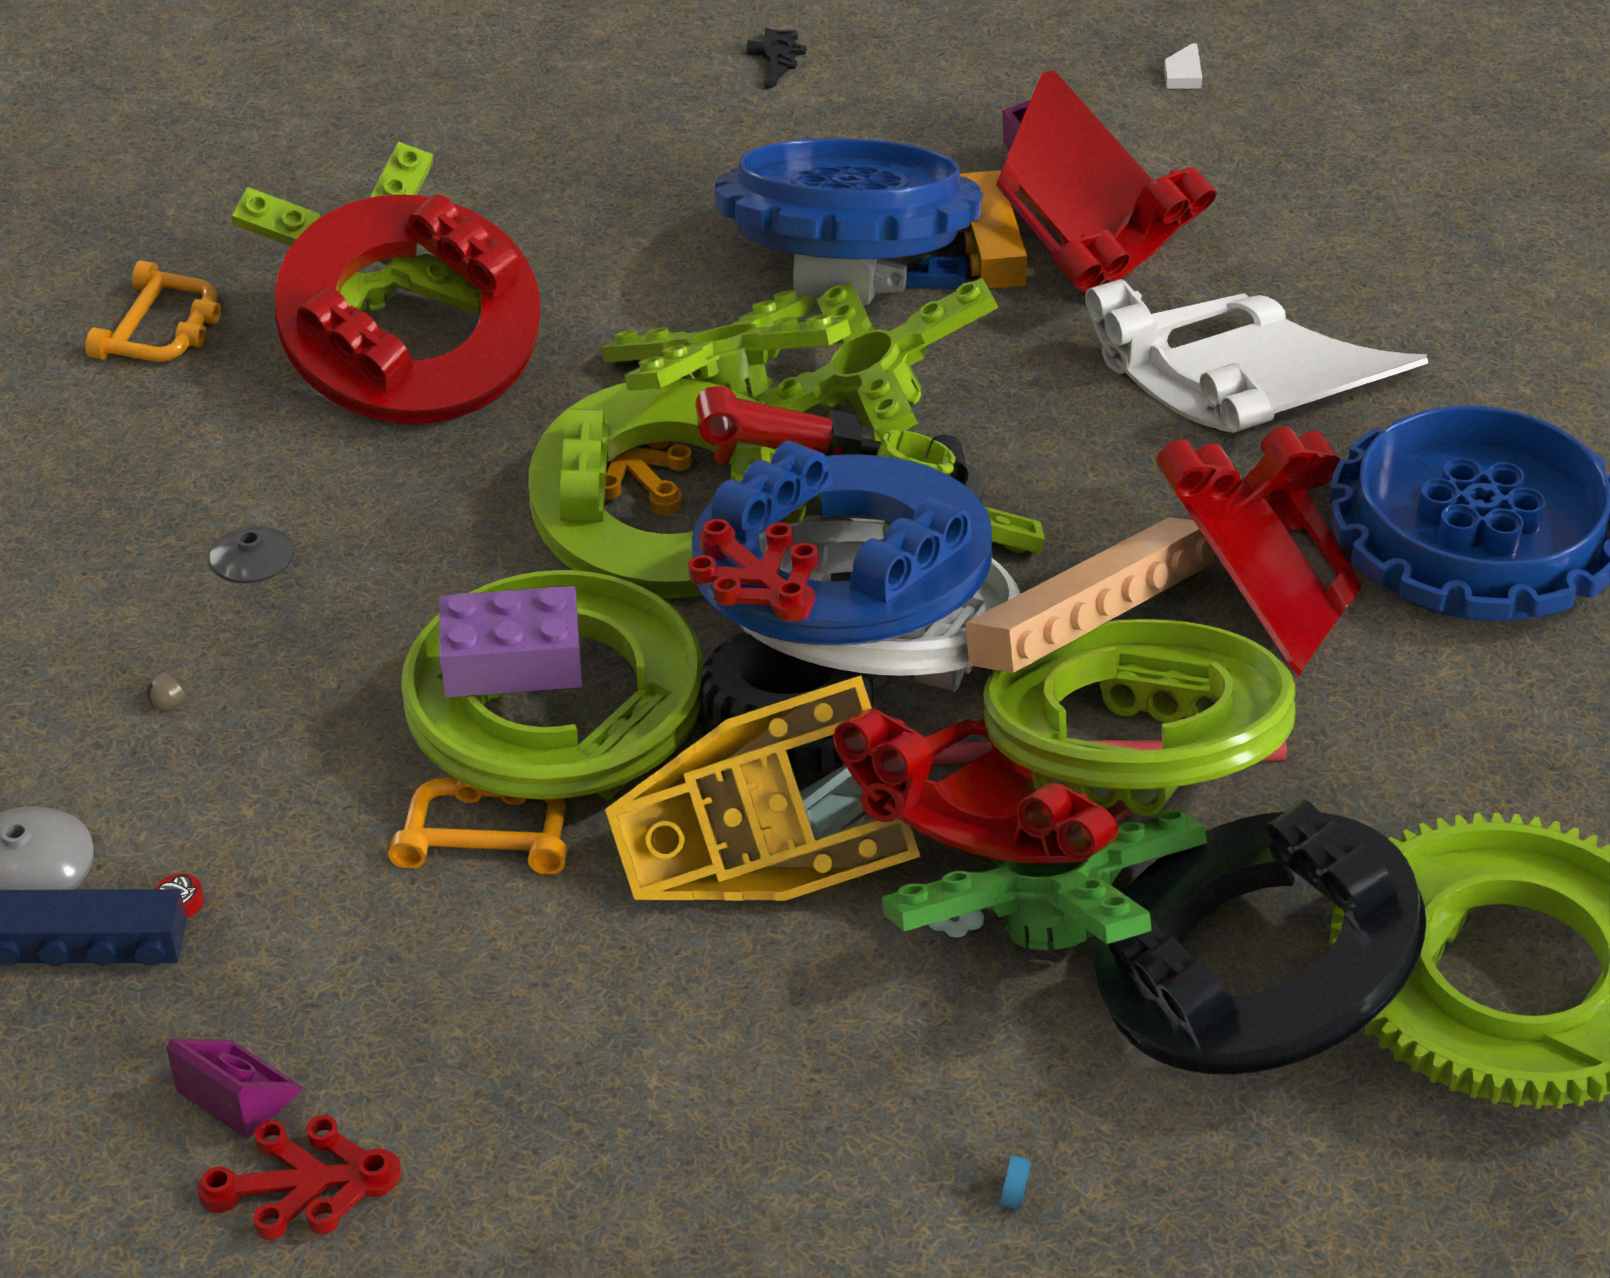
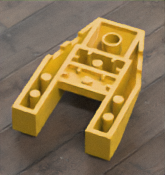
[605,676,920,901]

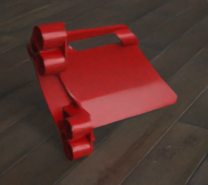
[996,71,1217,297]
[1156,426,1362,677]
[833,709,1133,864]

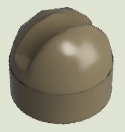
[146,671,186,710]

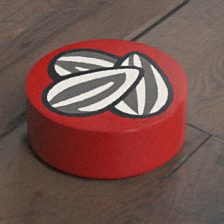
[155,873,204,918]

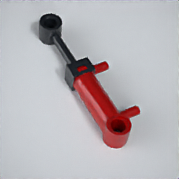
[695,386,969,485]

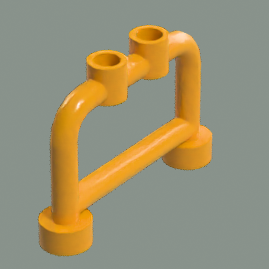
[85,260,221,362]
[388,777,567,874]

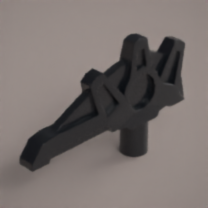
[746,27,807,89]

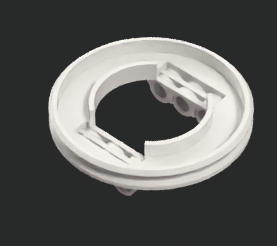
[740,518,1020,692]

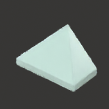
[800,765,864,839]

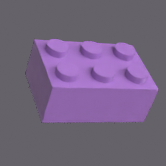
[439,586,582,697]

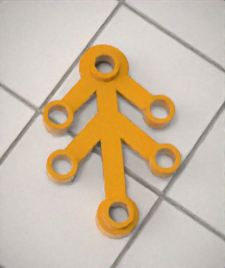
[604,441,692,515]

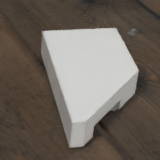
[1164,43,1202,89]

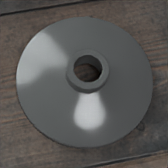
[210,526,294,583]

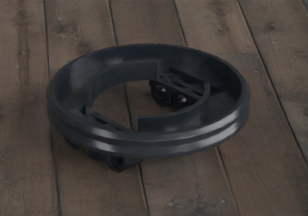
[1095,800,1426,1075]

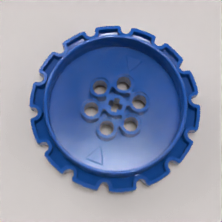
[715,138,983,259]
[1329,405,1610,621]

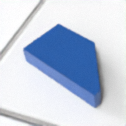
[905,257,967,289]

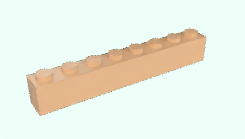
[965,517,1215,673]

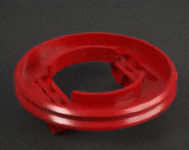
[275,194,540,424]

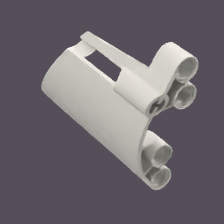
[1085,279,1428,433]

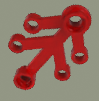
[688,519,819,622]
[197,1115,402,1240]

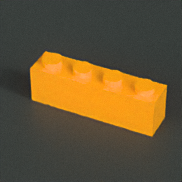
[958,170,1027,288]

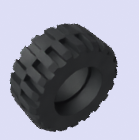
[701,632,873,777]

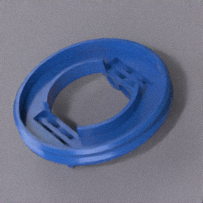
[692,441,992,646]

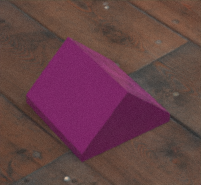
[166,1039,303,1139]

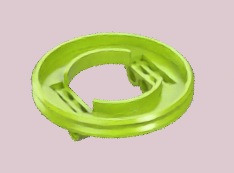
[529,378,807,599]
[401,570,704,800]
[983,619,1296,816]

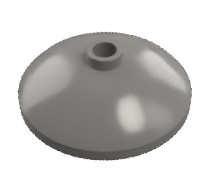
[0,806,94,890]

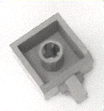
[793,254,907,307]

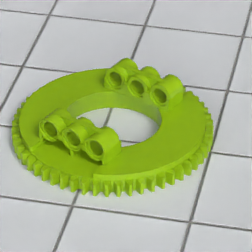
[1329,813,1610,1109]

